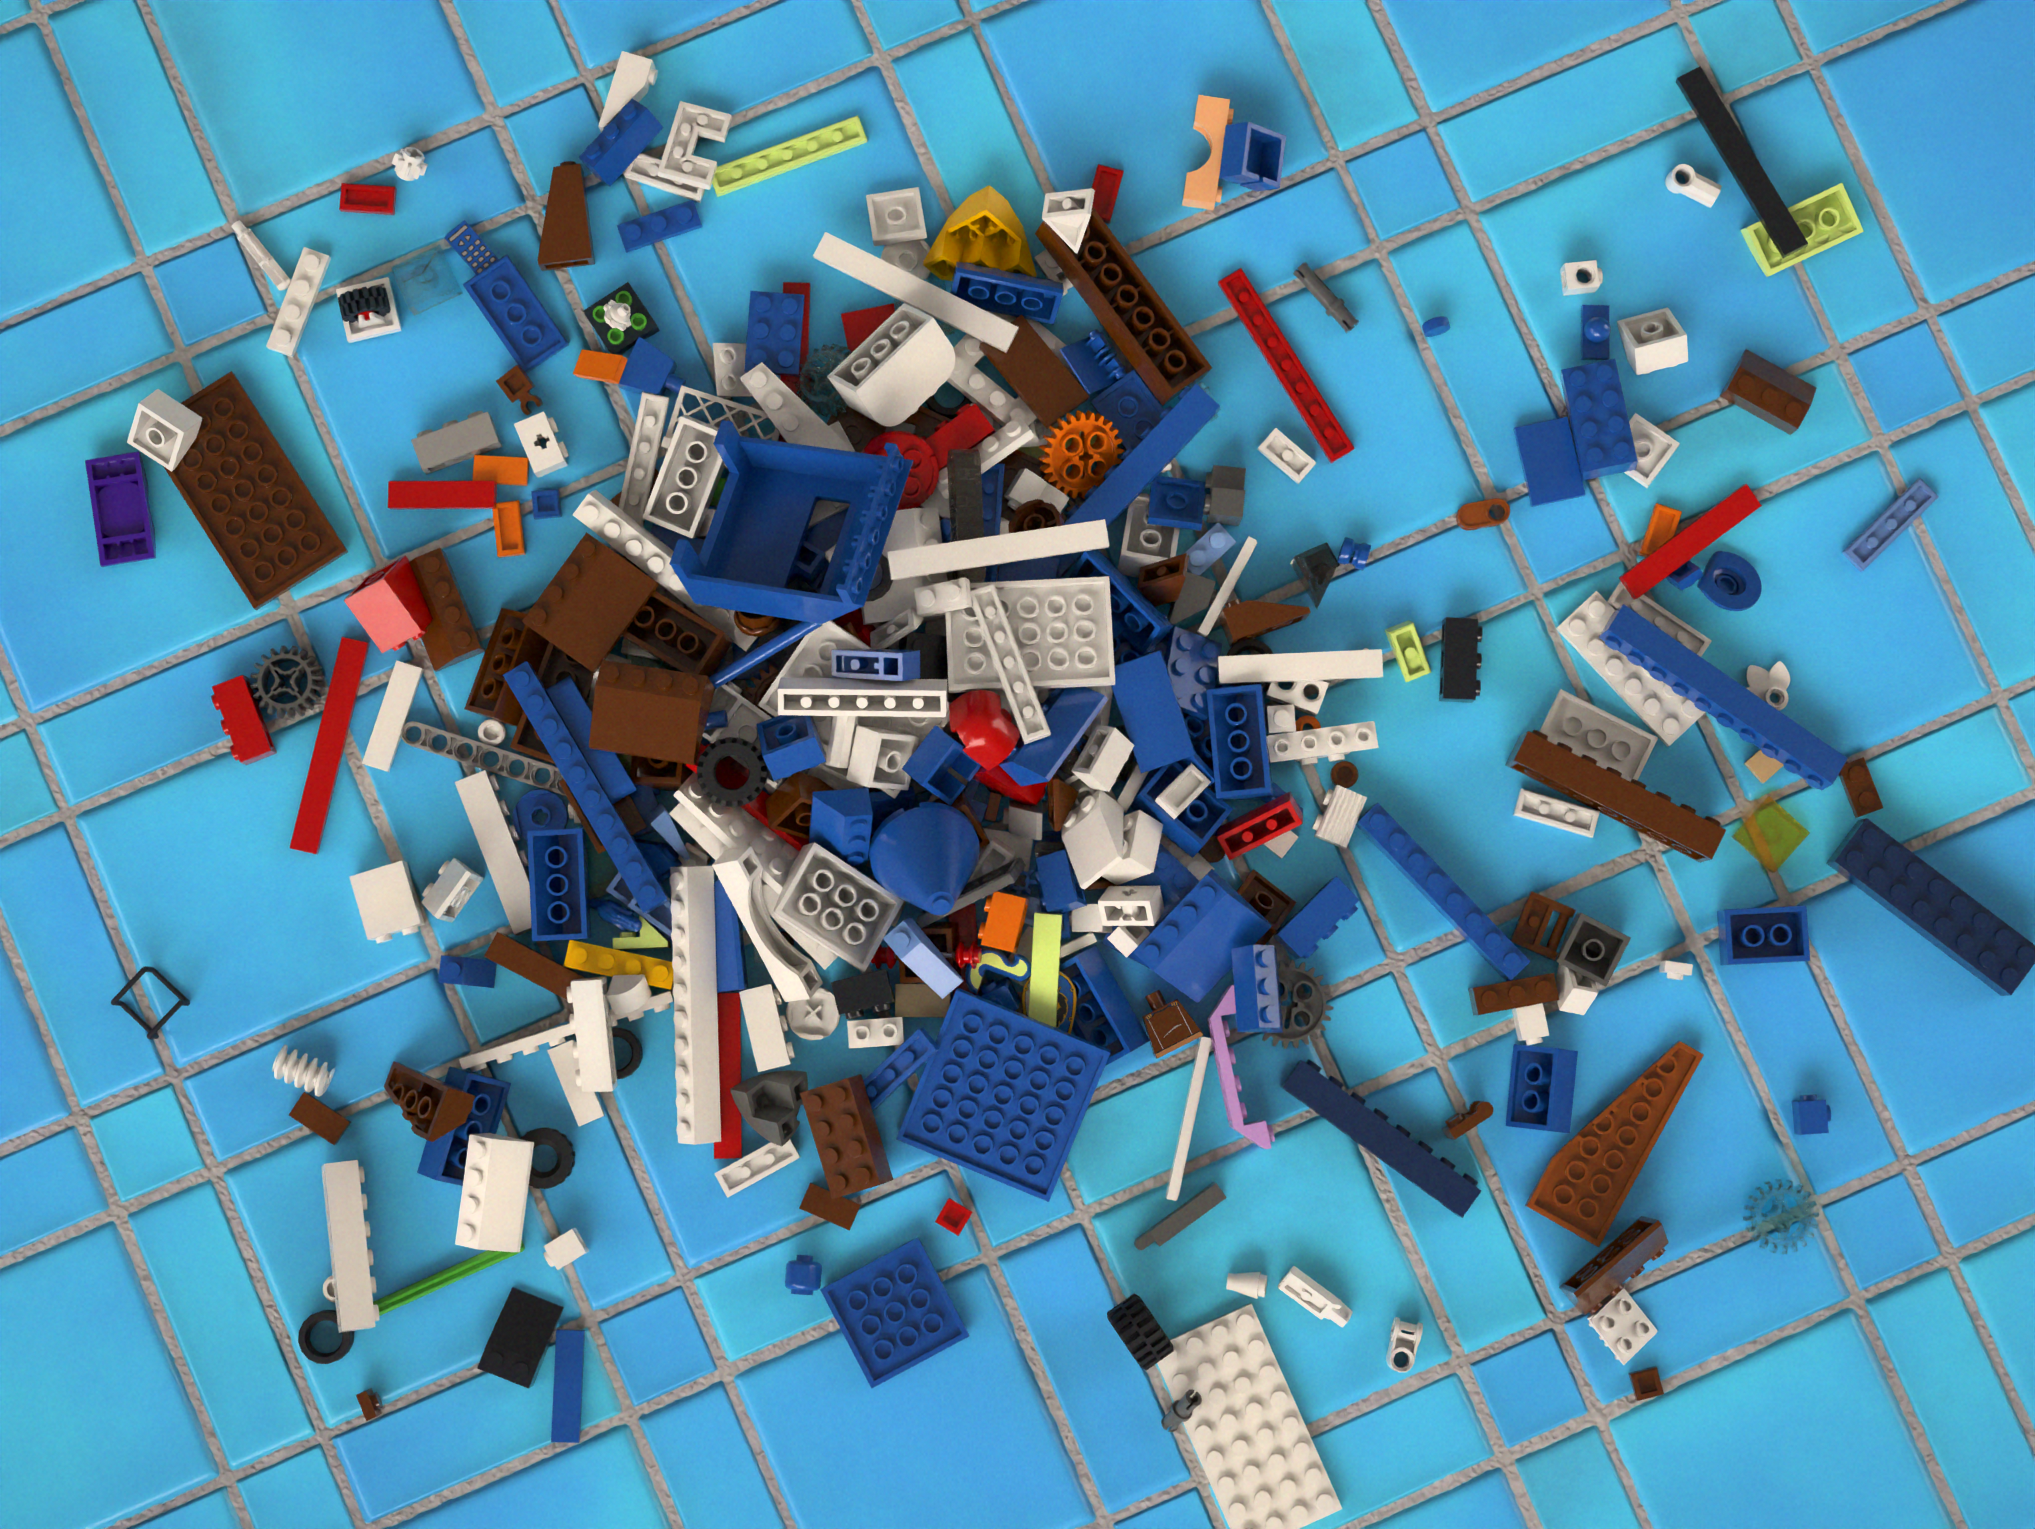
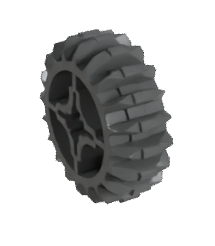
[250,646,325,719]

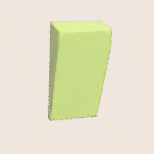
[1385,620,1431,682]

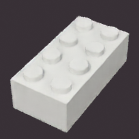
[642,415,725,539]

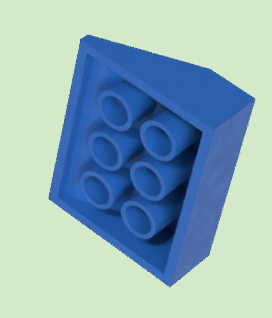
[1133,869,1272,1003]

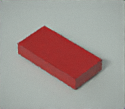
[1092,164,1124,224]
[339,183,397,215]

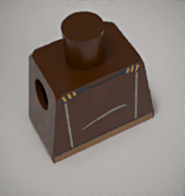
[1142,990,1203,1059]

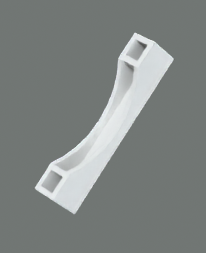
[712,846,823,1002]

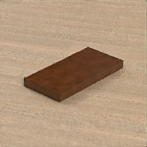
[979,315,1090,429]

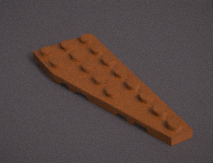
[1525,1041,1704,1247]

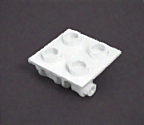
[713,343,753,400]
[1587,1288,1658,1365]

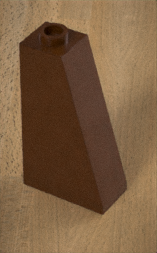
[538,161,595,271]
[484,932,586,1000]

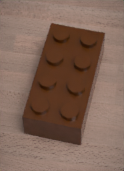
[622,591,734,677]
[800,1074,893,1199]

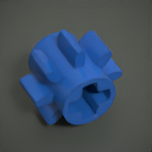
[1006,868,1038,897]

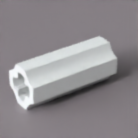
[825,716,858,768]

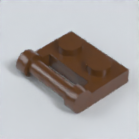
[1510,891,1576,961]
[1442,1101,1493,1139]

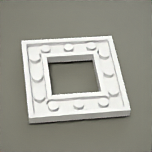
[946,311,1075,427]

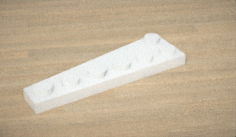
[740,362,855,509]

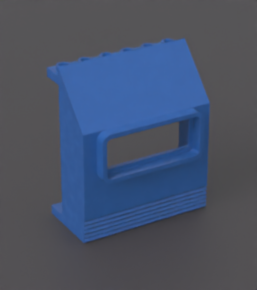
[669,420,914,624]

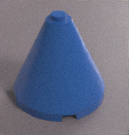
[869,802,980,915]

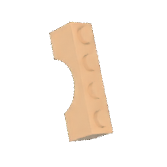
[1182,95,1234,210]

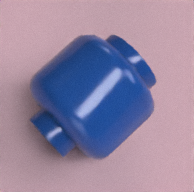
[785,1255,822,1295]

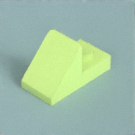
[613,915,671,950]

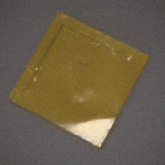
[1732,796,1810,873]

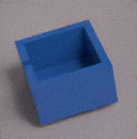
[1219,122,1286,192]
[902,725,981,806]

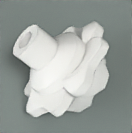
[603,300,631,331]

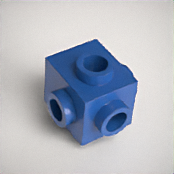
[977,977,1021,1011]

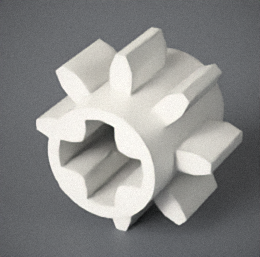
[392,147,428,181]

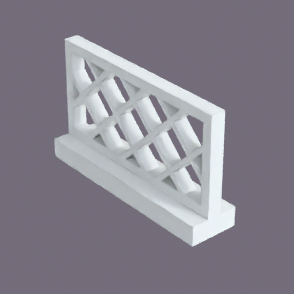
[661,385,780,468]

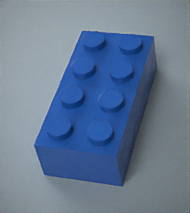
[1560,359,1638,481]

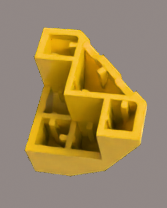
[923,185,1037,281]

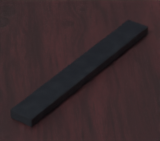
[1676,66,1808,258]

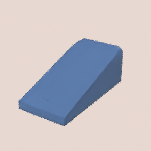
[646,803,690,861]

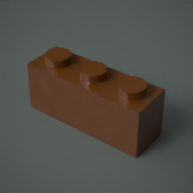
[1468,973,1559,1016]

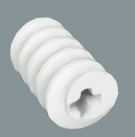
[272,1044,335,1097]

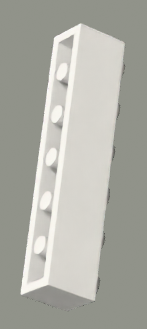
[778,677,947,717]
[455,770,532,935]
[321,1160,379,1333]

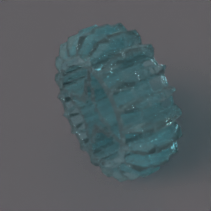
[794,344,852,417]
[1743,1179,1819,1254]

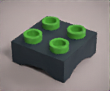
[583,282,660,355]

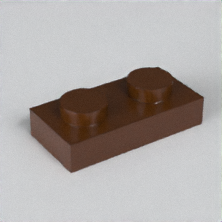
[1839,757,1883,818]

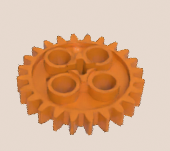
[1038,410,1124,499]

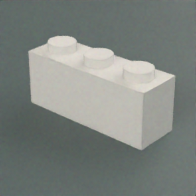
[739,984,795,1072]

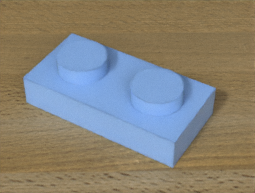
[1184,522,1236,576]

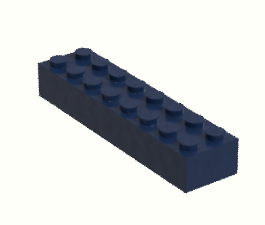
[1826,818,2035,996]

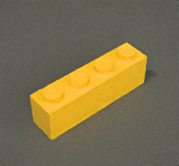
[564,939,674,990]

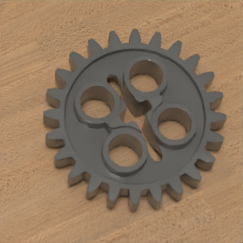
[1254,960,1333,1049]

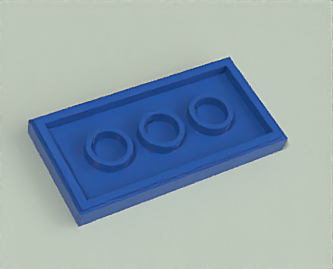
[462,255,569,374]

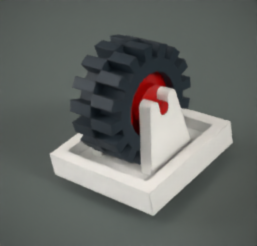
[336,277,402,343]

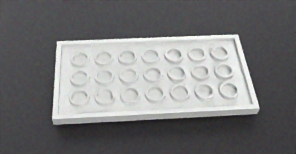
[1157,1303,1342,1529]

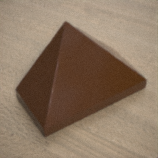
[1047,773,1079,831]

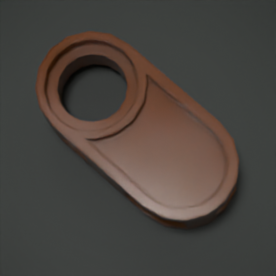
[1456,498,1510,531]

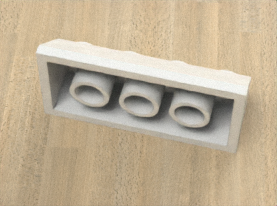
[567,976,618,1092]
[455,1133,534,1252]

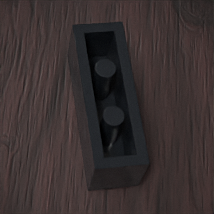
[1439,617,1482,703]

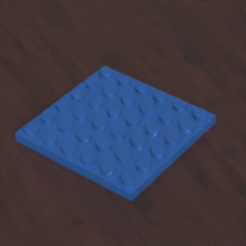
[896,988,1111,1202]

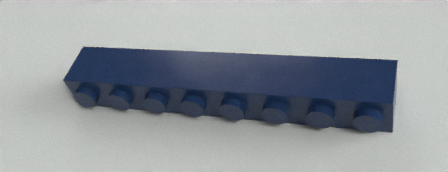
[1281,1059,1481,1218]

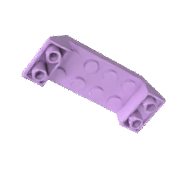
[1207,985,1275,1149]

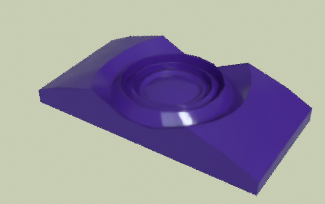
[85,451,156,567]

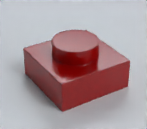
[935,1198,972,1236]

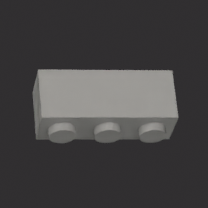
[411,411,503,475]

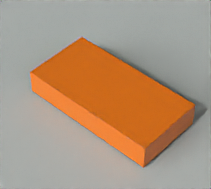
[573,349,628,384]
[472,455,529,486]
[492,500,526,558]
[1638,503,1682,557]

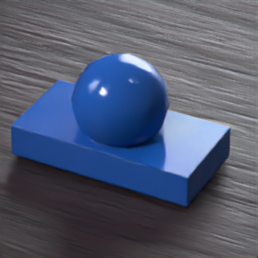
[1581,305,1611,360]

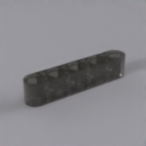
[947,449,986,583]

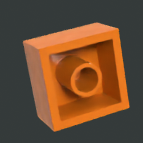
[978,891,1030,953]

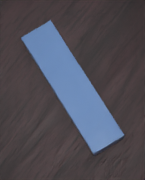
[1842,478,1939,572]

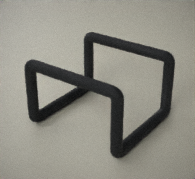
[111,966,190,1039]

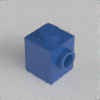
[1792,1094,1831,1135]

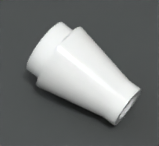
[1226,1271,1267,1299]

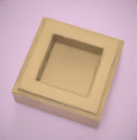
[1744,749,1784,784]

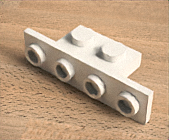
[1267,721,1379,765]

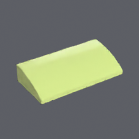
[1740,183,1864,277]

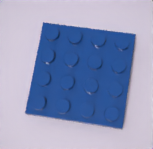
[820,1237,970,1389]

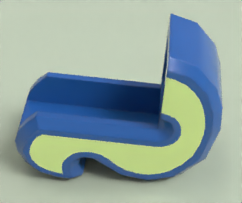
[965,948,1031,995]

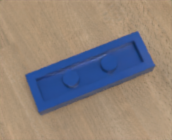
[617,200,702,253]

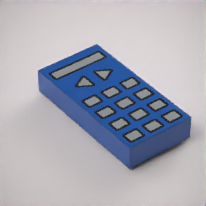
[444,220,499,275]

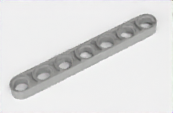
[401,721,567,797]

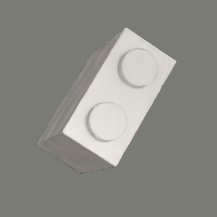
[349,861,425,944]

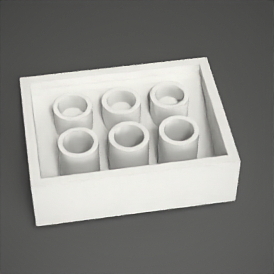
[861,507,947,625]
[773,842,904,972]

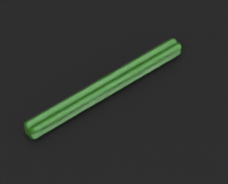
[373,1240,525,1316]

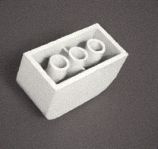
[827,303,955,426]

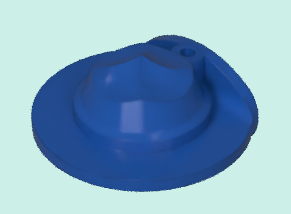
[1697,551,1762,611]

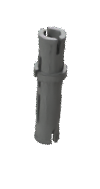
[1293,262,1359,333]

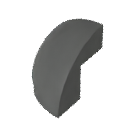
[730,1070,808,1146]

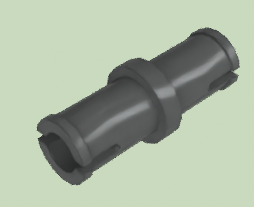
[1161,1389,1202,1432]

